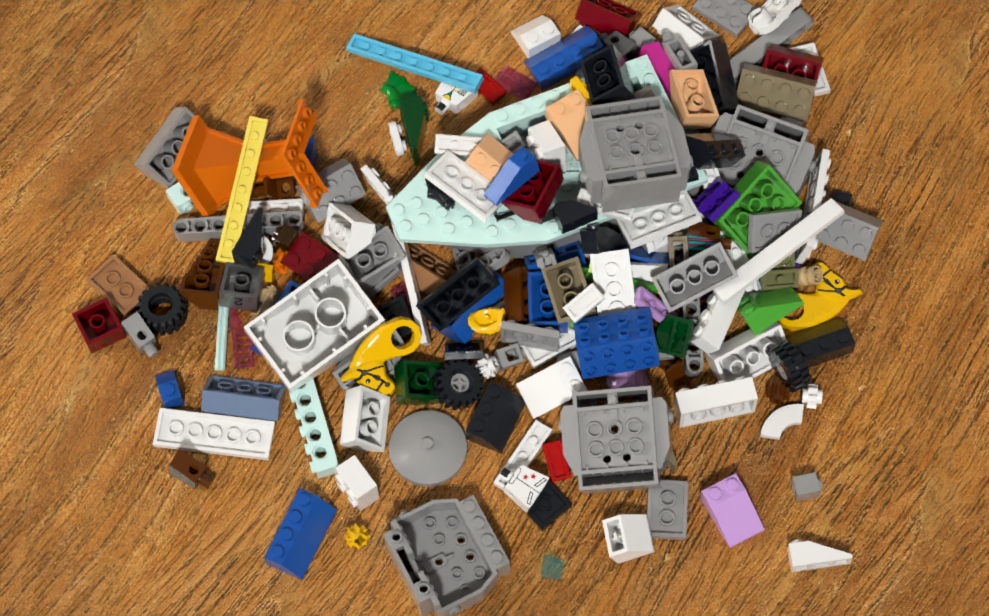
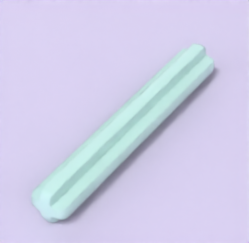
[215,303,229,371]

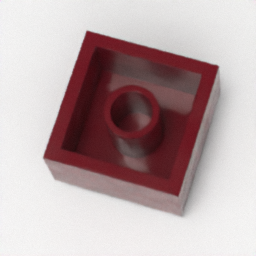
[72,297,126,354]

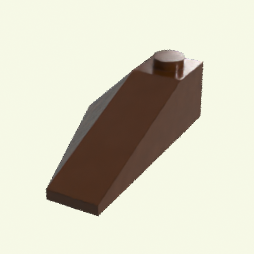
[180,238,226,310]

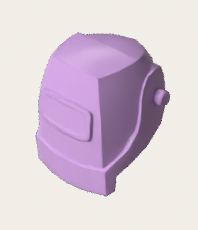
[606,369,649,389]

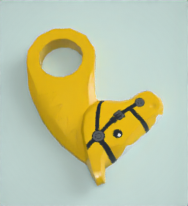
[777,262,862,330]
[340,316,422,395]

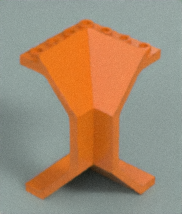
[171,99,329,217]

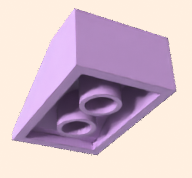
[700,473,765,548]

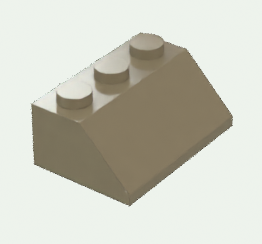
[541,256,598,324]

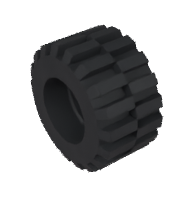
[137,283,188,336]

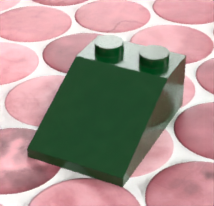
[399,96,429,166]
[394,360,458,405]

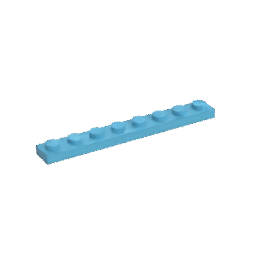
[346,33,484,94]

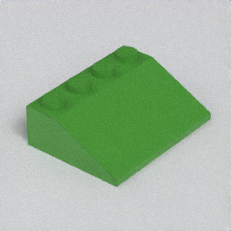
[714,161,802,258]

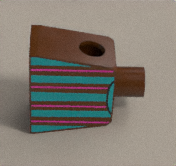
[688,223,732,258]
[169,449,214,489]

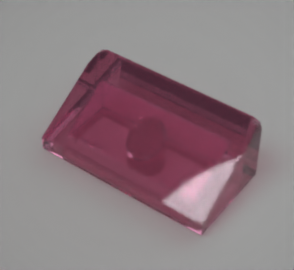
[495,66,537,100]

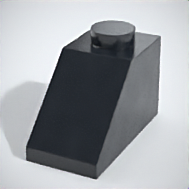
[552,200,598,234]

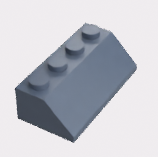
[201,375,287,421]

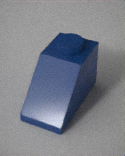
[155,369,184,409]

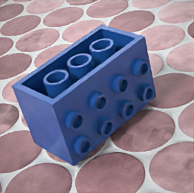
[573,307,660,379]

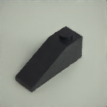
[232,207,265,269]
[580,224,628,254]

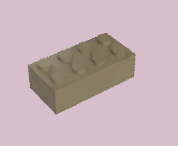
[737,63,818,122]

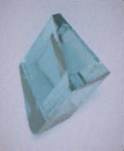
[541,555,565,581]

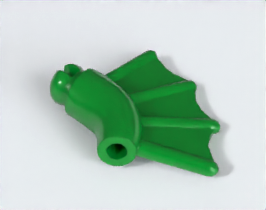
[380,71,416,110]

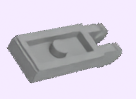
[532,246,557,269]

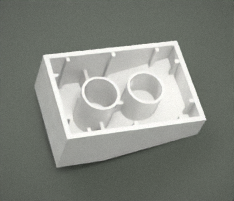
[244,259,385,393]

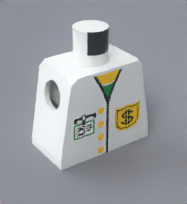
[435,83,478,115]

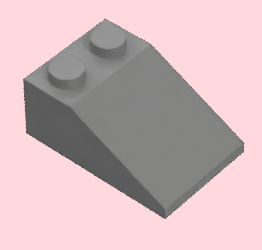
[338,225,406,292]

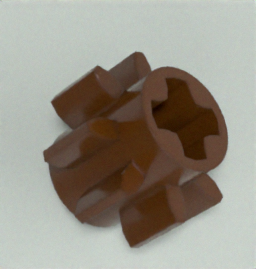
[766,381,790,404]

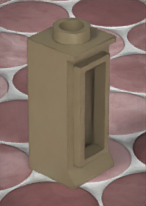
[667,232,689,268]

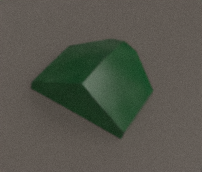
[655,314,694,359]

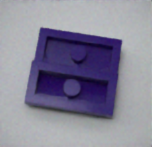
[693,177,741,223]

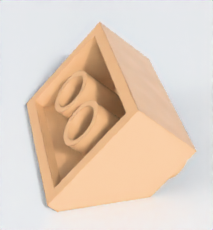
[464,133,513,183]

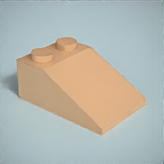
[669,69,719,129]
[546,89,590,161]

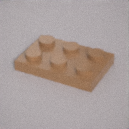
[86,254,149,318]

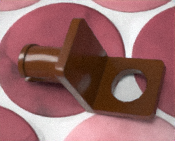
[252,177,296,200]
[658,360,697,392]

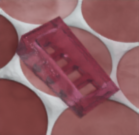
[231,329,254,369]

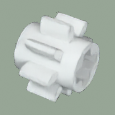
[475,354,500,379]
[802,384,823,409]

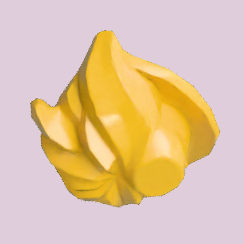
[468,307,506,335]

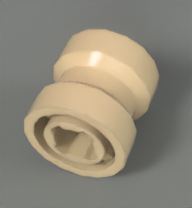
[798,265,823,286]

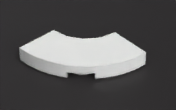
[760,404,804,440]

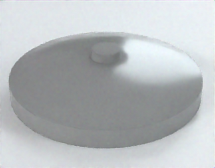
[389,410,467,487]

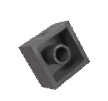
[219,262,265,311]

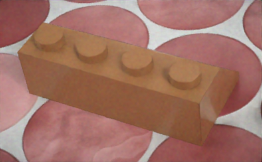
[398,243,458,295]

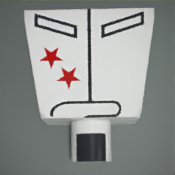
[499,465,549,513]

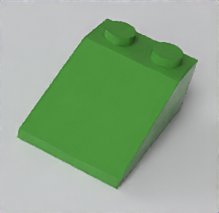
[737,287,804,336]

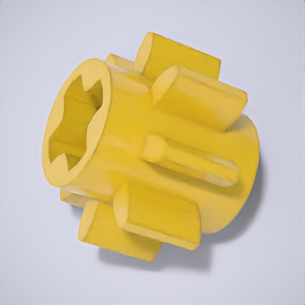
[344,523,370,549]

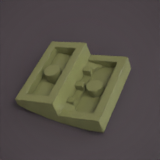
[756,252,799,290]

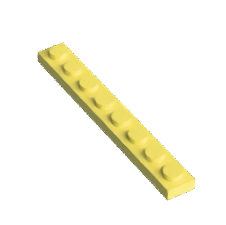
[216,116,269,263]

